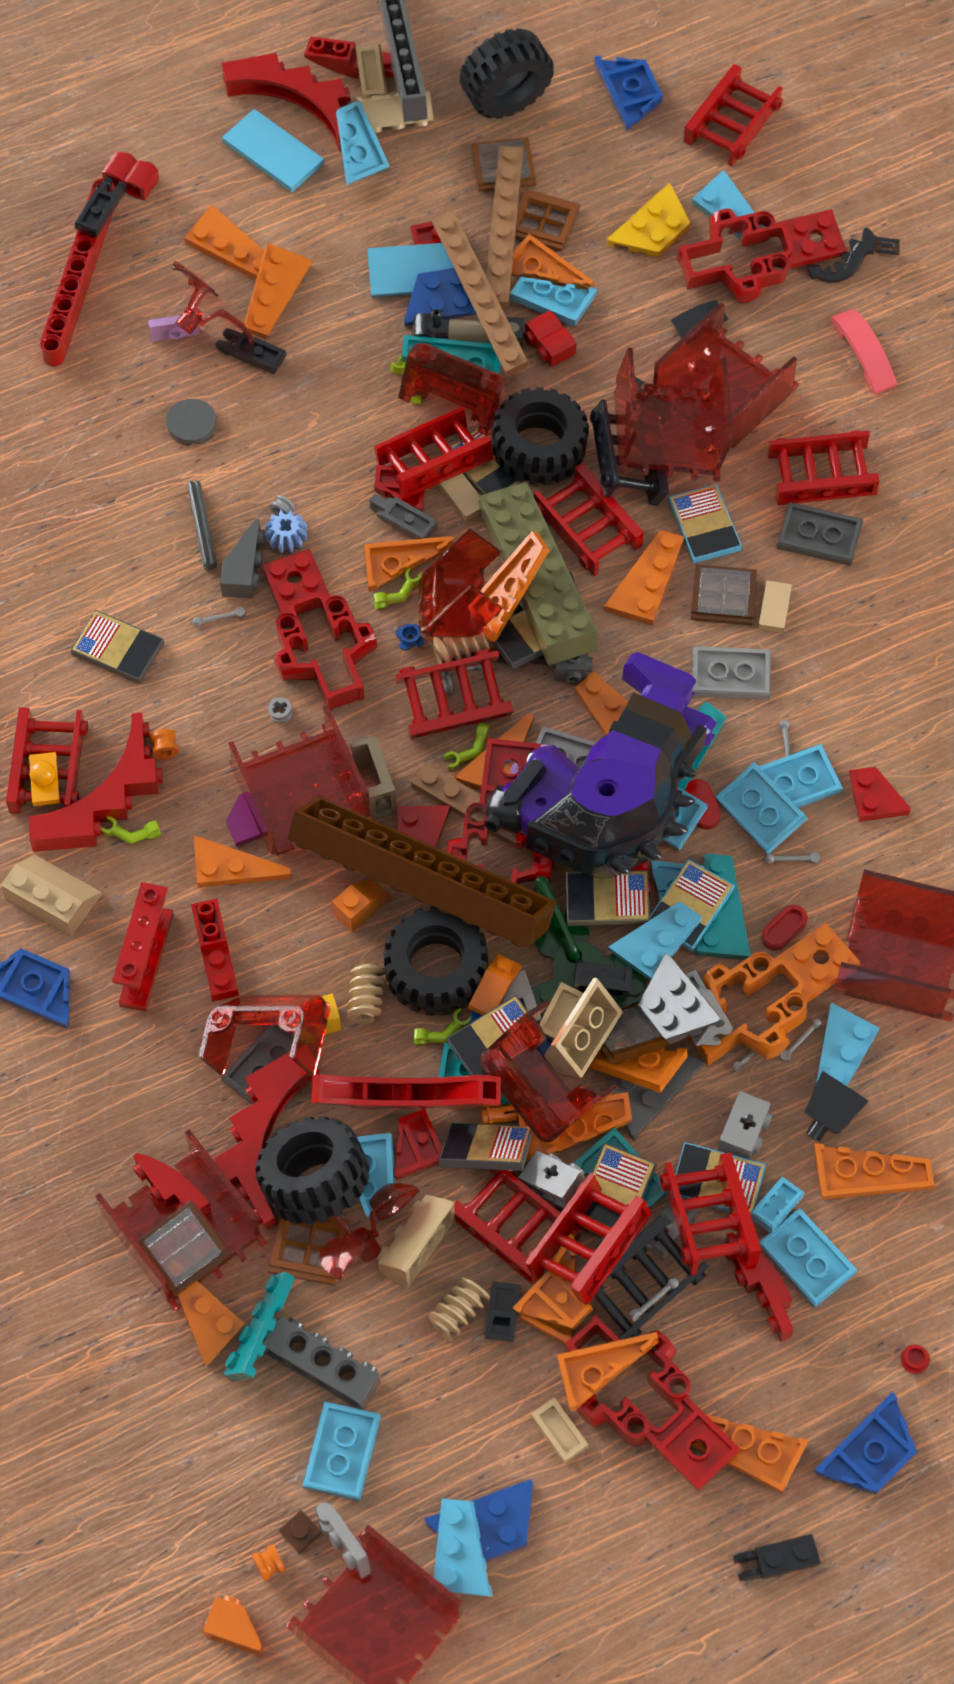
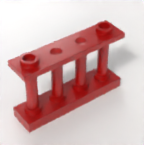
[683,64,783,167]
[374,406,493,499]
[767,430,880,506]
[534,462,644,577]
[395,649,513,739]
[6,707,88,814]
[112,882,174,1012]
[660,1152,761,1276]
[454,1169,581,1286]
[525,1173,652,1305]

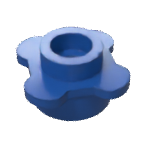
[396,624,425,651]

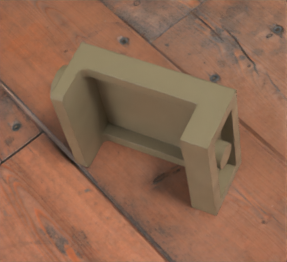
[351,736,397,820]

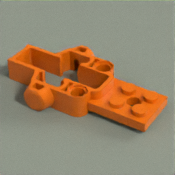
[685,923,860,1066]

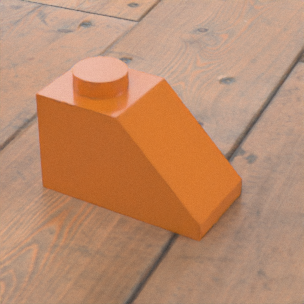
[332,879,391,932]
[468,954,522,1015]
[203,1595,264,1657]

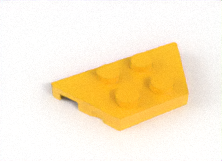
[607,183,690,258]

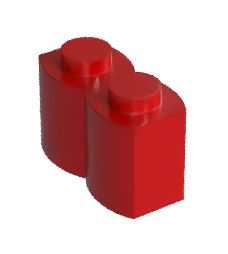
[102,151,159,200]
[523,310,577,367]

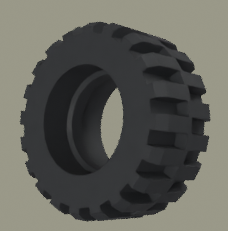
[459,28,554,119]
[491,387,589,485]
[384,906,488,1016]
[255,1116,370,1225]

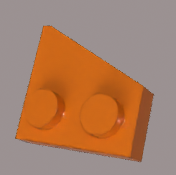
[513,1271,593,1330]

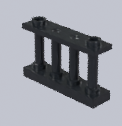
[590,399,669,506]
[593,1214,709,1340]

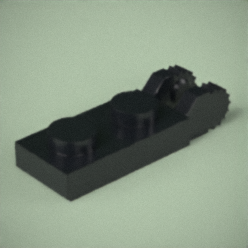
[74,177,126,237]
[215,328,286,374]
[733,1534,821,1582]

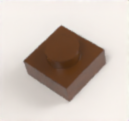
[279,1510,321,1554]

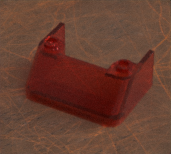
[419,528,502,638]
[198,994,330,1076]
[480,1000,618,1143]

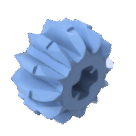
[265,510,308,554]

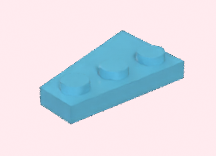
[336,100,390,185]
[816,1002,880,1086]
[432,1498,493,1596]

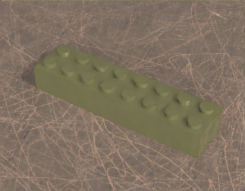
[478,482,598,665]

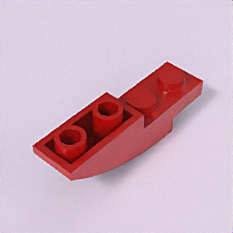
[304,36,394,79]
[191,898,239,1002]
[133,1153,216,1246]
[725,1232,794,1341]

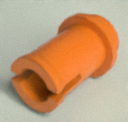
[480,1104,517,1124]

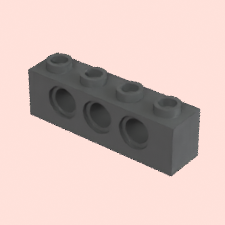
[263,1317,380,1410]

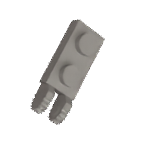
[315,1502,371,1578]

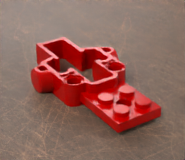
[677,209,847,303]
[262,549,377,711]
[446,738,554,884]
[565,1315,740,1492]

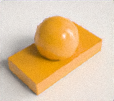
[29,752,60,806]

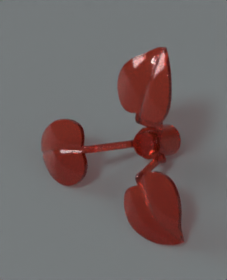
[172,261,253,345]
[300,1183,420,1280]

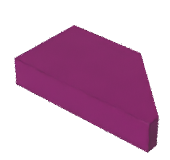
[226,793,261,847]

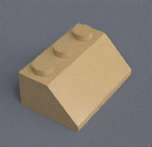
[355,87,434,133]
[0,855,102,936]
[544,978,623,1078]
[377,1195,455,1290]

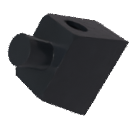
[805,1071,869,1142]

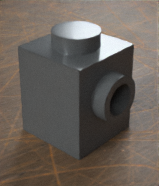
[555,653,593,684]

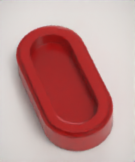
[685,779,721,830]
[761,905,808,951]

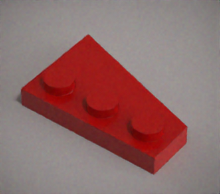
[397,805,450,847]

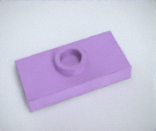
[148,313,200,342]

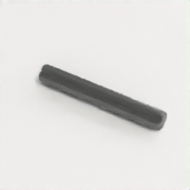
[187,480,217,570]

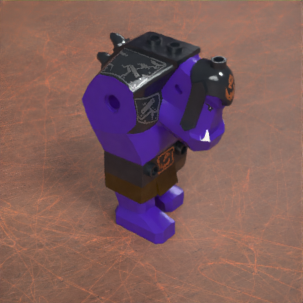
[484,652,716,879]

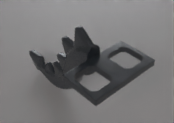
[806,228,900,283]

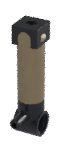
[412,309,524,348]

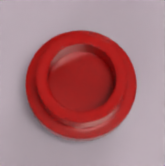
[900,1345,930,1374]

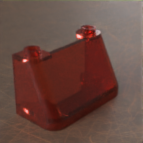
[398,343,506,437]

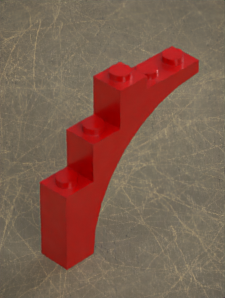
[221,52,351,152]
[29,712,163,852]
[213,1044,320,1230]
[312,1074,501,1110]

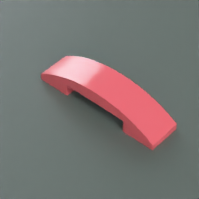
[831,309,897,395]

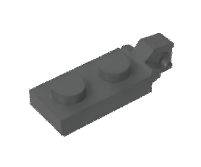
[369,493,438,539]

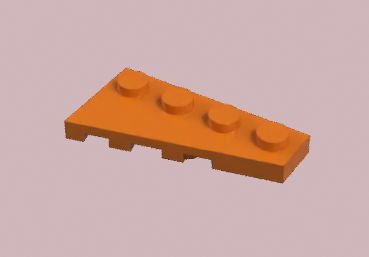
[813,1143,935,1200]

